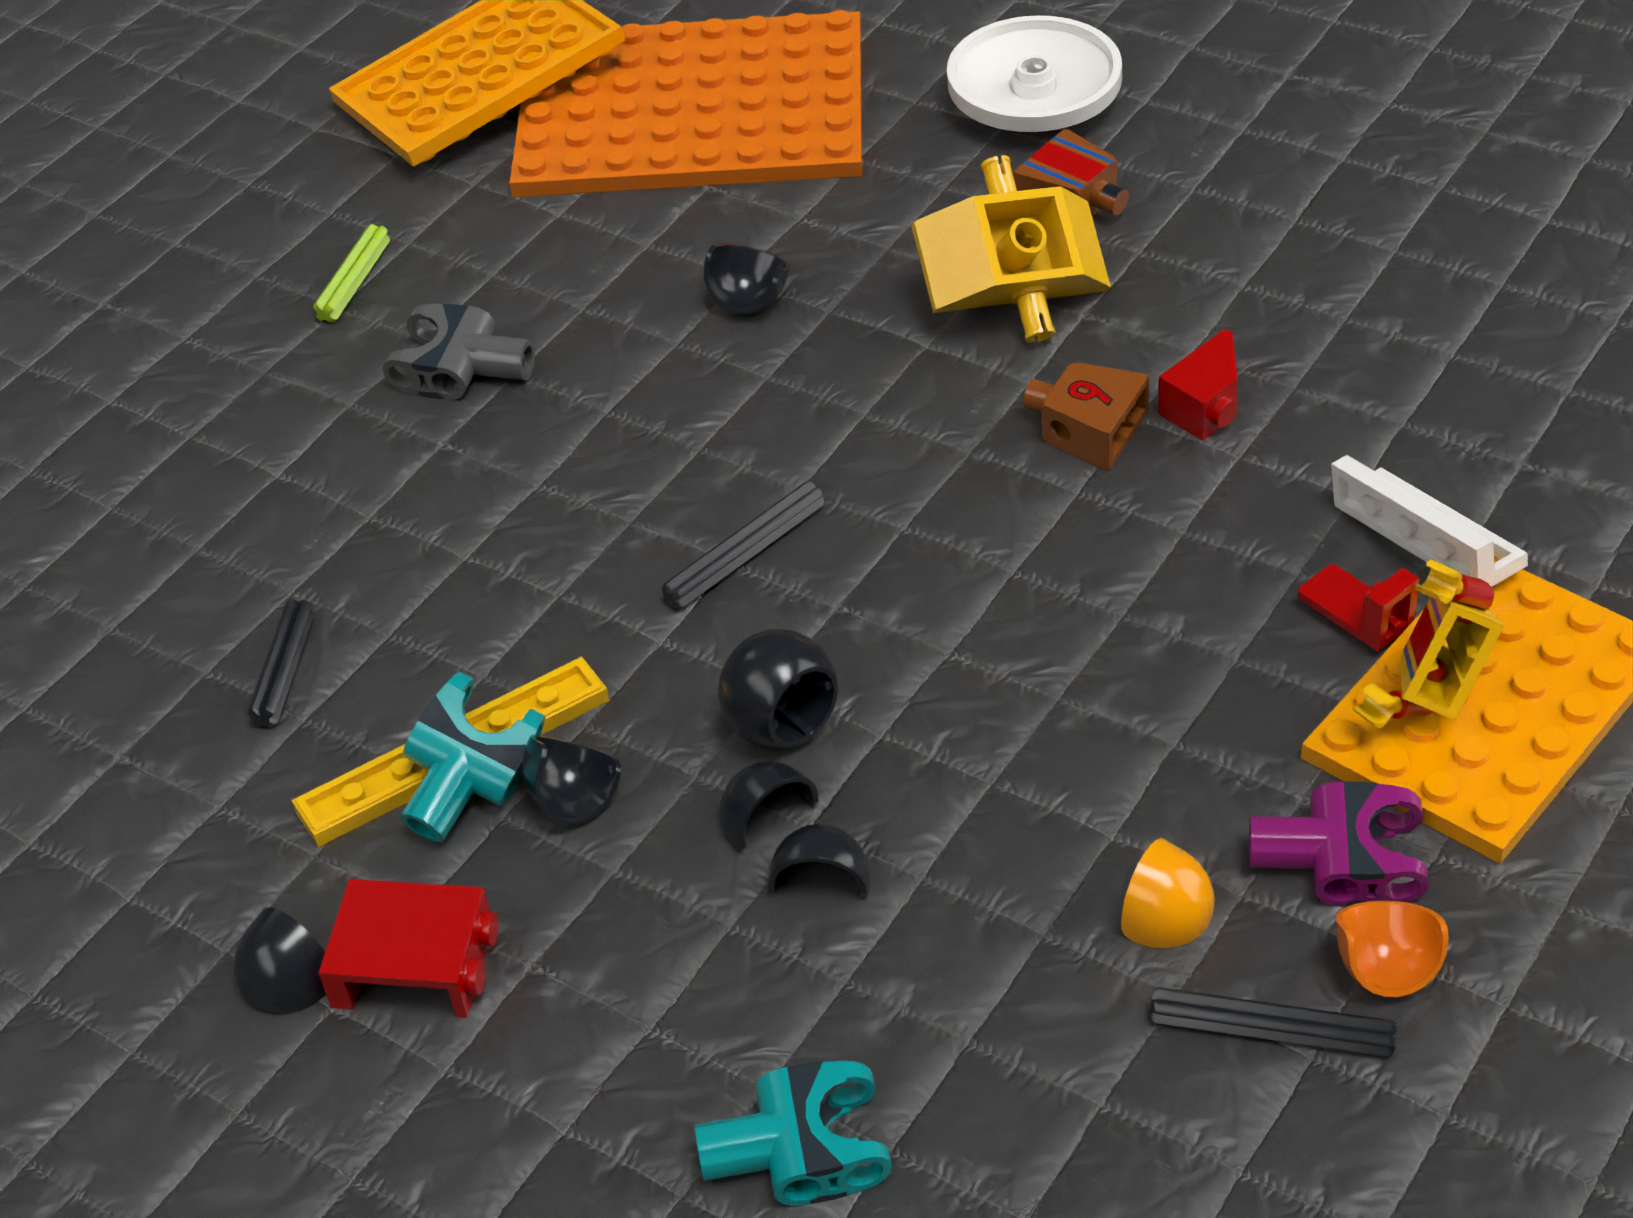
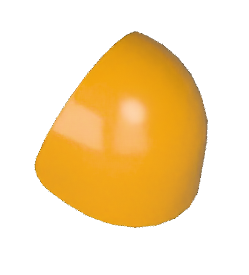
[1121,838,1215,949]

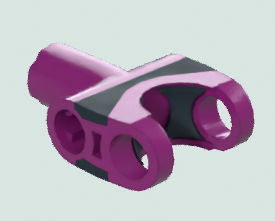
[1249,782,1429,907]

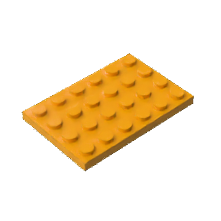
[328,0,626,167]
[1301,556,1633,864]

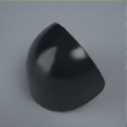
[703,243,791,314]
[522,735,621,825]
[720,761,819,852]
[768,824,870,896]
[234,907,326,1015]

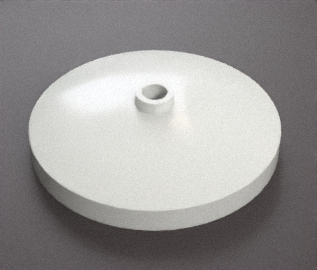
[947,16,1122,132]

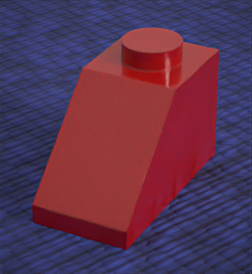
[1158,328,1238,441]

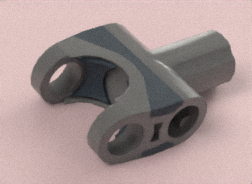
[383,304,535,400]

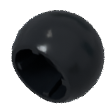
[718,629,838,749]

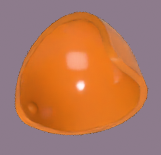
[1336,900,1449,997]

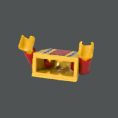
[1353,559,1505,728]

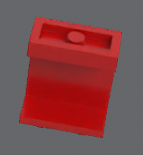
[318,879,499,1018]

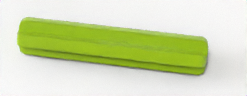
[313,224,390,323]

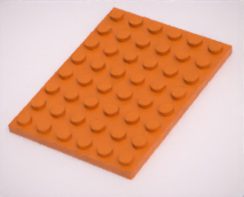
[509,10,863,197]

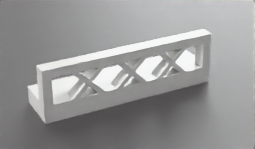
[1331,455,1528,587]

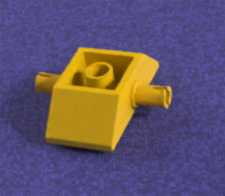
[911,155,1111,343]

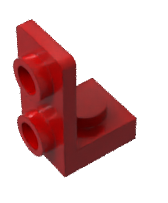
[1298,564,1420,652]

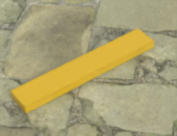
[291,656,610,848]

